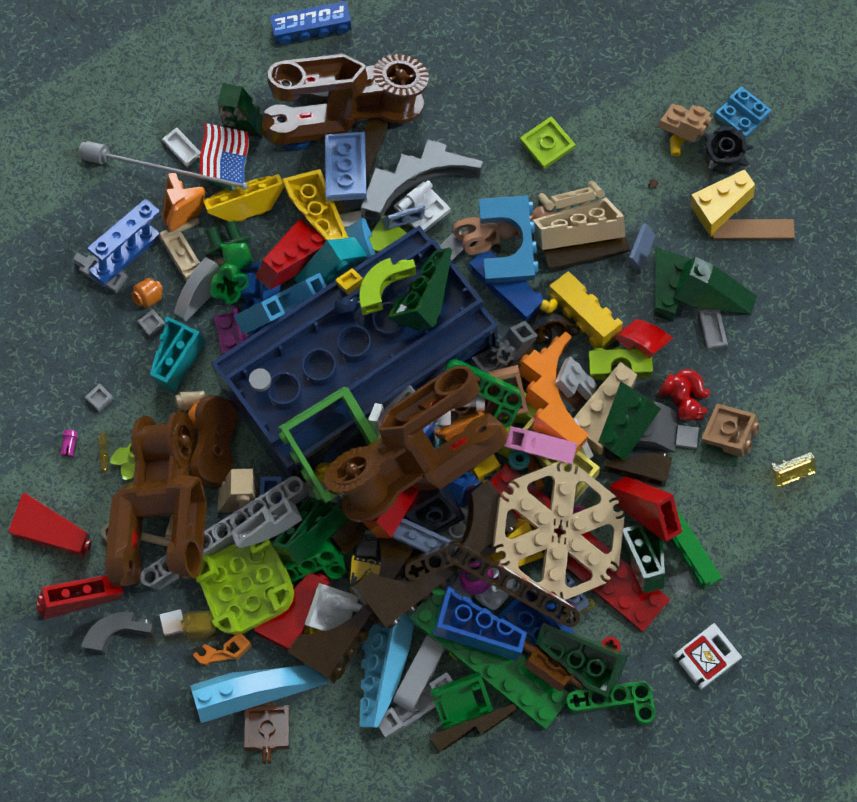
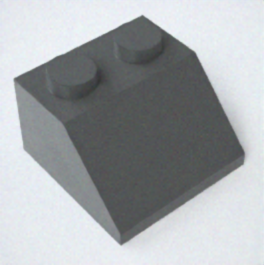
[635,402,678,452]

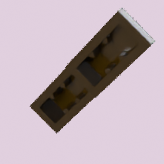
[364,117,390,181]
[544,236,630,273]
[429,704,517,754]

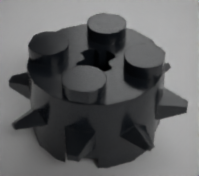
[698,125,753,175]

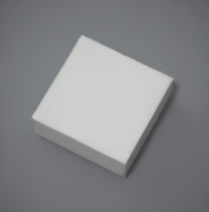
[160,609,186,636]

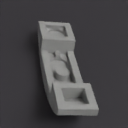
[378,672,453,738]

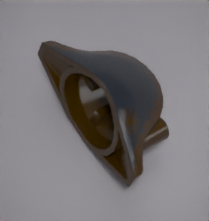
[531,312,580,344]

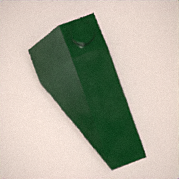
[387,247,452,331]
[673,257,757,314]
[536,623,629,697]

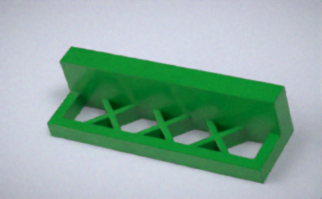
[671,507,722,590]

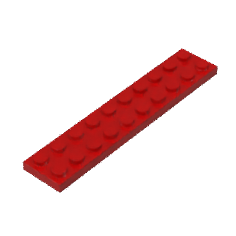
[490,463,670,633]

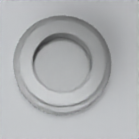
[249,369,271,392]

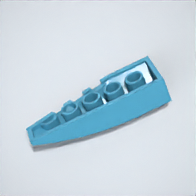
[360,606,418,728]
[190,665,327,723]

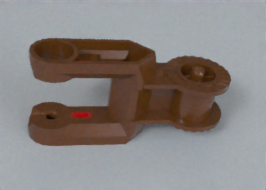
[261,54,429,144]
[324,366,508,523]
[105,411,207,587]

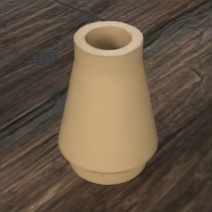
[174,390,205,412]

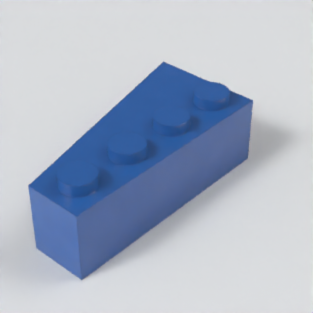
[432,587,527,661]

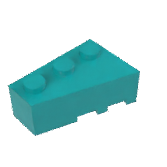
[295,237,367,286]
[150,316,206,393]

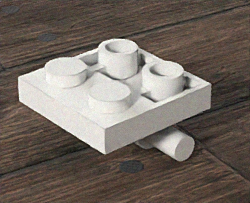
[394,181,451,232]
[305,583,363,631]

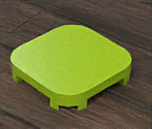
[196,539,294,635]

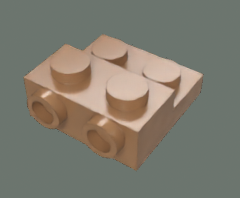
[658,104,712,143]
[702,404,760,457]

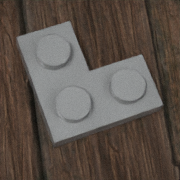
[554,356,597,400]

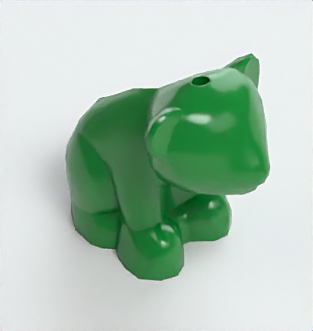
[210,243,254,304]

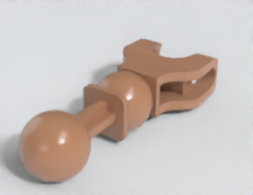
[453,206,555,255]

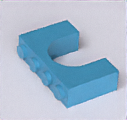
[479,195,538,284]
[234,273,326,334]

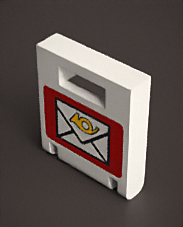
[673,623,742,690]

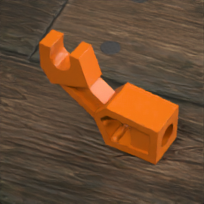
[193,634,252,666]

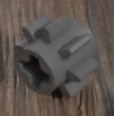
[489,340,516,366]

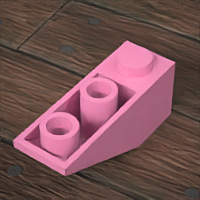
[505,426,577,464]

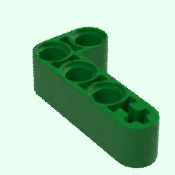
[445,359,522,428]
[283,538,346,582]
[566,682,655,727]

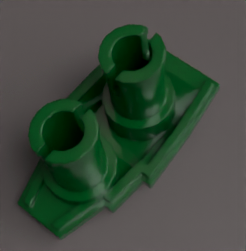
[205,220,252,257]

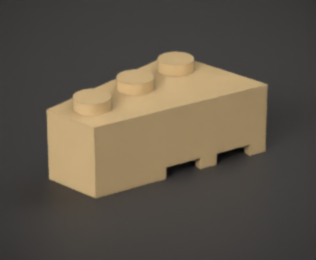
[218,469,259,513]

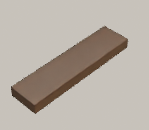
[713,219,795,240]

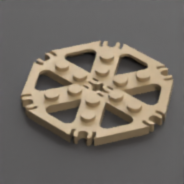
[492,462,624,602]

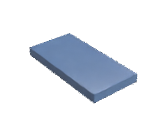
[325,132,367,201]

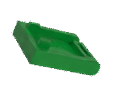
[430,672,493,730]

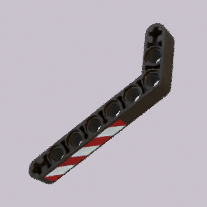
[405,540,580,627]

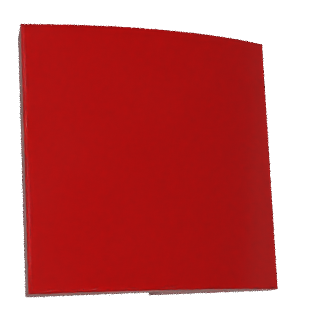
[615,319,673,359]

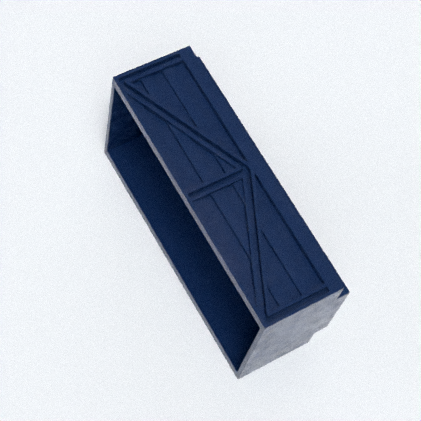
[211,225,498,486]

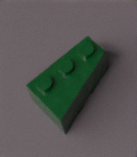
[217,83,263,138]
[654,247,691,322]
[598,381,661,461]
[271,496,349,565]
[621,524,665,594]

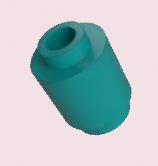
[507,450,530,473]

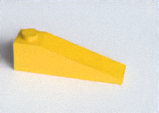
[282,169,348,241]

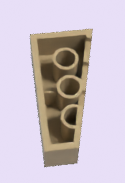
[533,197,625,250]
[573,362,637,455]

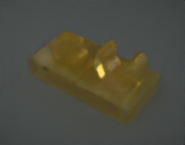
[772,452,816,487]

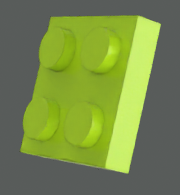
[520,116,576,170]

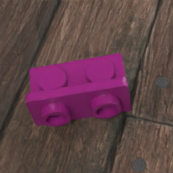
[214,307,248,355]

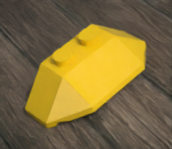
[204,174,284,222]

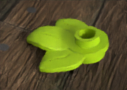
[110,443,135,481]

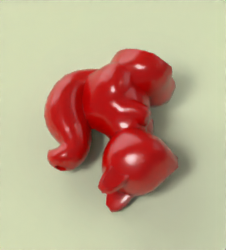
[657,369,710,421]

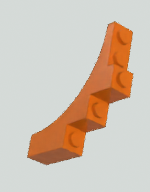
[519,331,589,454]

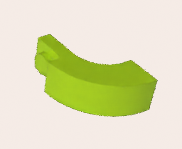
[360,258,416,316]

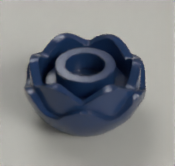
[333,297,360,314]

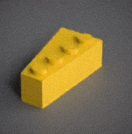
[549,271,623,349]

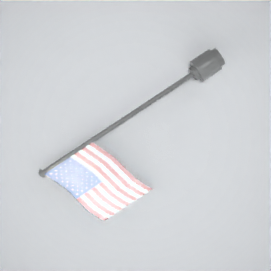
[78,123,249,190]

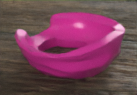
[460,562,494,595]

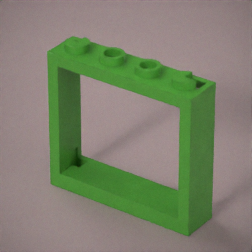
[278,387,378,503]

